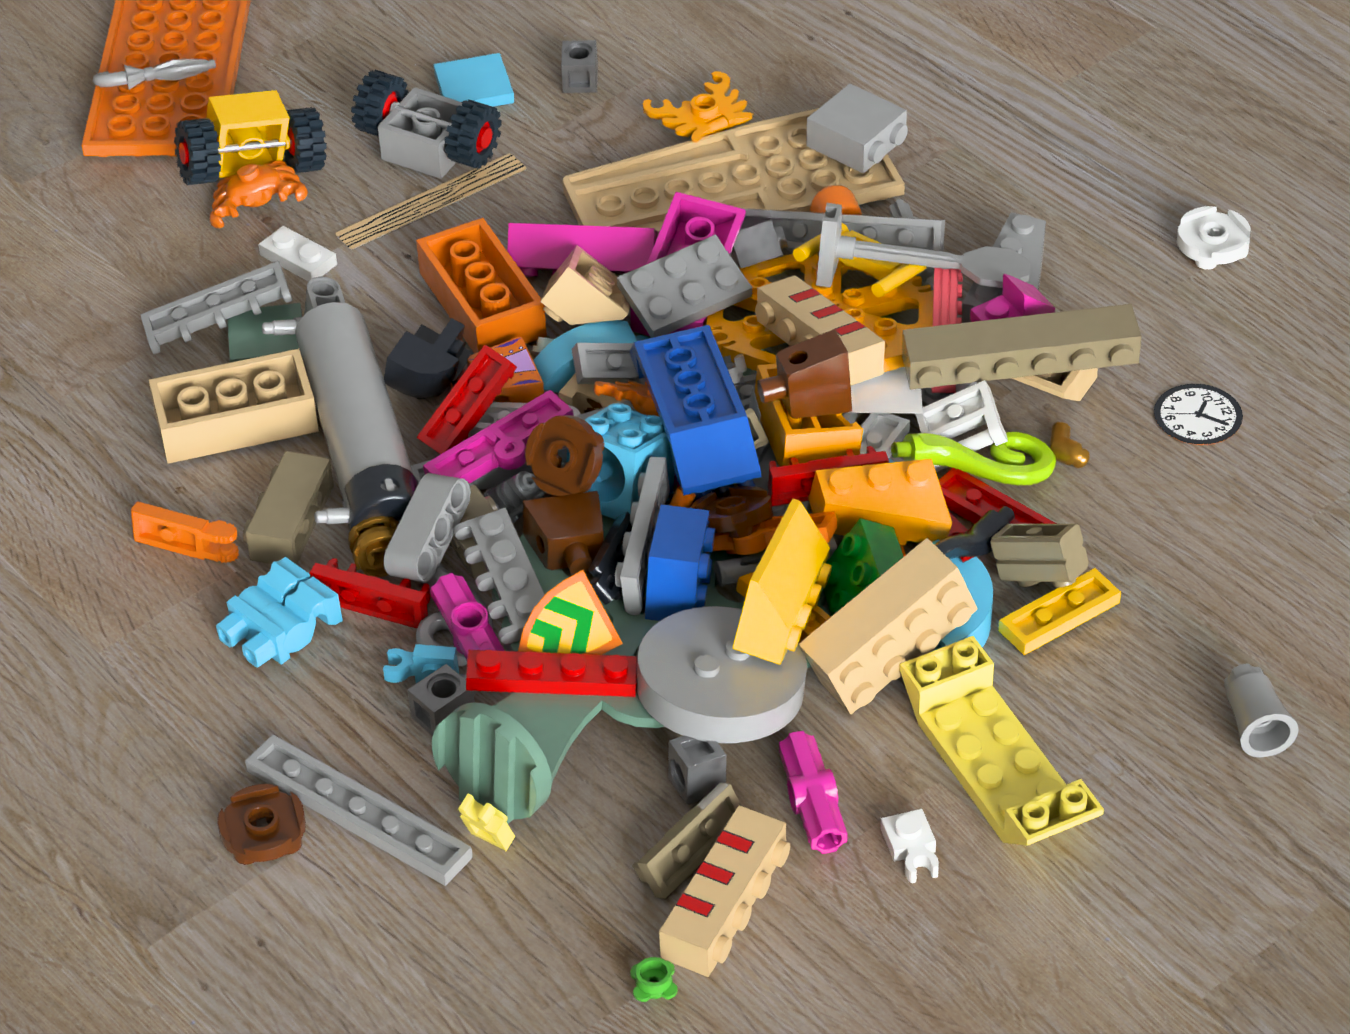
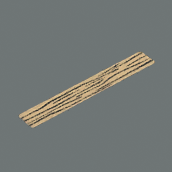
[335,153,526,249]

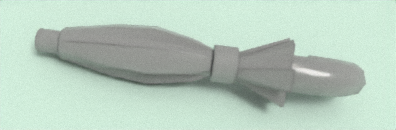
[92,59,216,90]

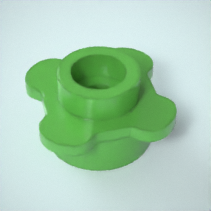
[630,957,678,1002]

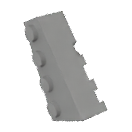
[962,212,1046,323]

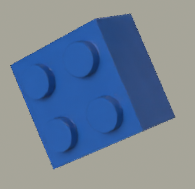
[645,504,715,621]

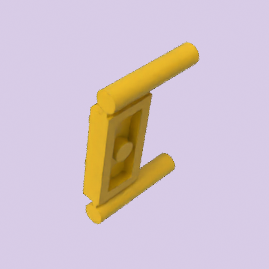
[793,223,927,297]

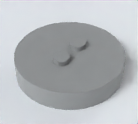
[636,606,807,743]

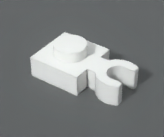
[881,809,939,883]

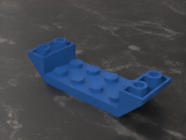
[630,325,762,495]

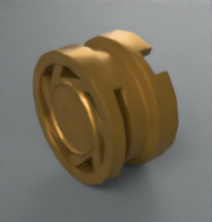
[348,516,399,577]

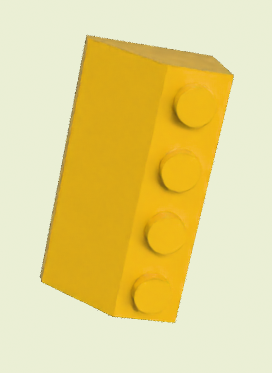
[732,499,832,665]

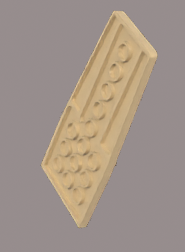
[563,108,905,237]

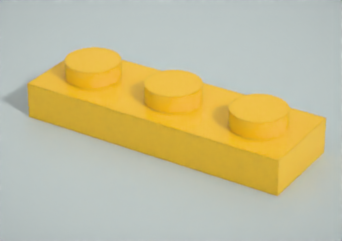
[998,568,1121,655]

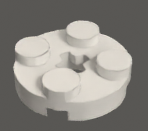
[1176,206,1251,269]

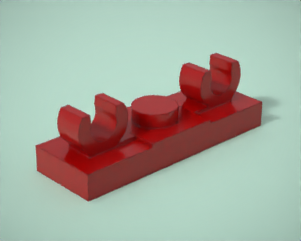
[416,344,517,455]
[768,446,889,507]
[309,558,431,629]

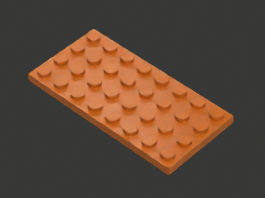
[82,0,251,157]

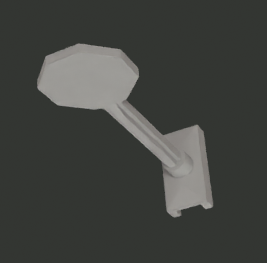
[816,203,1031,288]

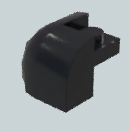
[384,318,474,399]

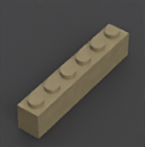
[902,304,1142,390]

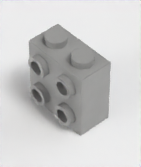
[807,84,908,173]

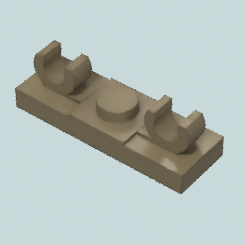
[632,783,742,899]

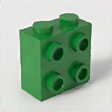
[823,518,904,616]

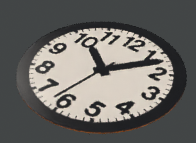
[1154,384,1243,445]

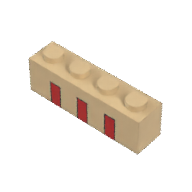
[755,275,885,386]
[659,805,790,977]

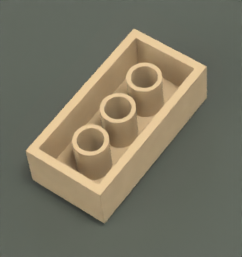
[149,349,319,464]
[798,538,978,715]

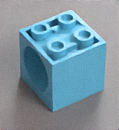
[566,403,675,519]

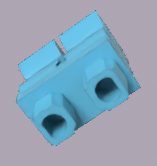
[216,557,343,668]

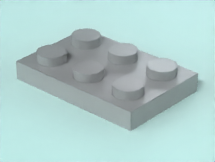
[617,235,752,338]

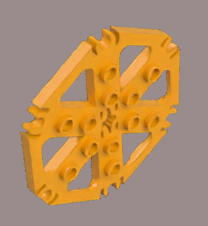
[706,253,934,372]

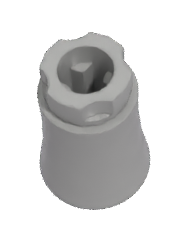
[1224,663,1298,758]

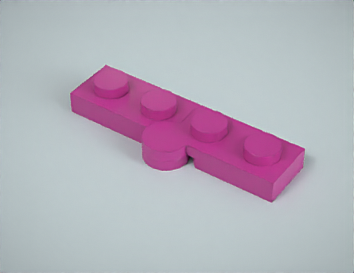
[423,390,574,484]

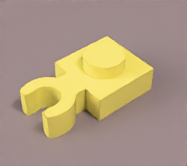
[458,794,515,851]

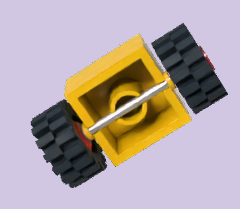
[174,90,327,185]

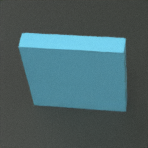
[433,53,514,107]

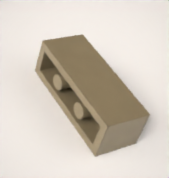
[243,451,334,565]

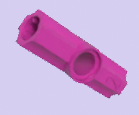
[430,572,505,660]
[779,731,847,854]

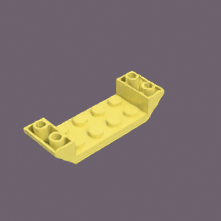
[900,636,1104,846]

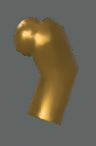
[1050,422,1090,468]

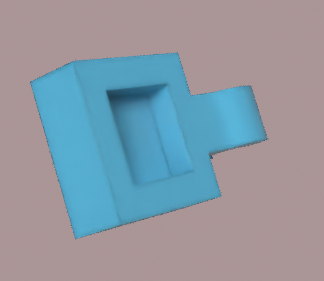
[383,644,459,684]

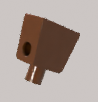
[757,329,852,419]
[522,491,604,575]

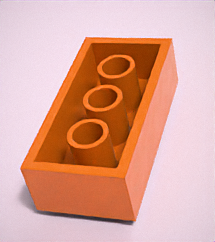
[416,218,547,354]

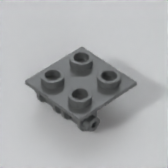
[484,462,566,523]

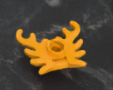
[643,71,753,143]

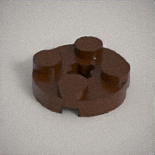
[525,415,605,496]
[691,486,774,538]
[218,784,306,865]

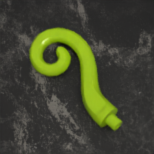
[891,432,1056,485]

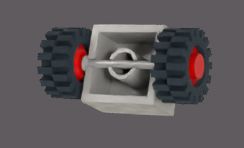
[351,70,502,179]

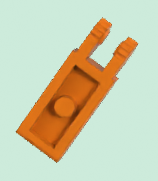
[131,501,239,563]

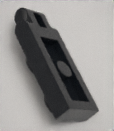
[588,511,632,605]

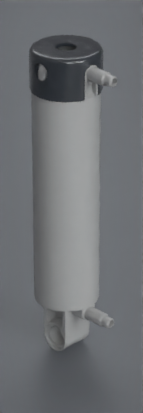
[262,276,419,531]

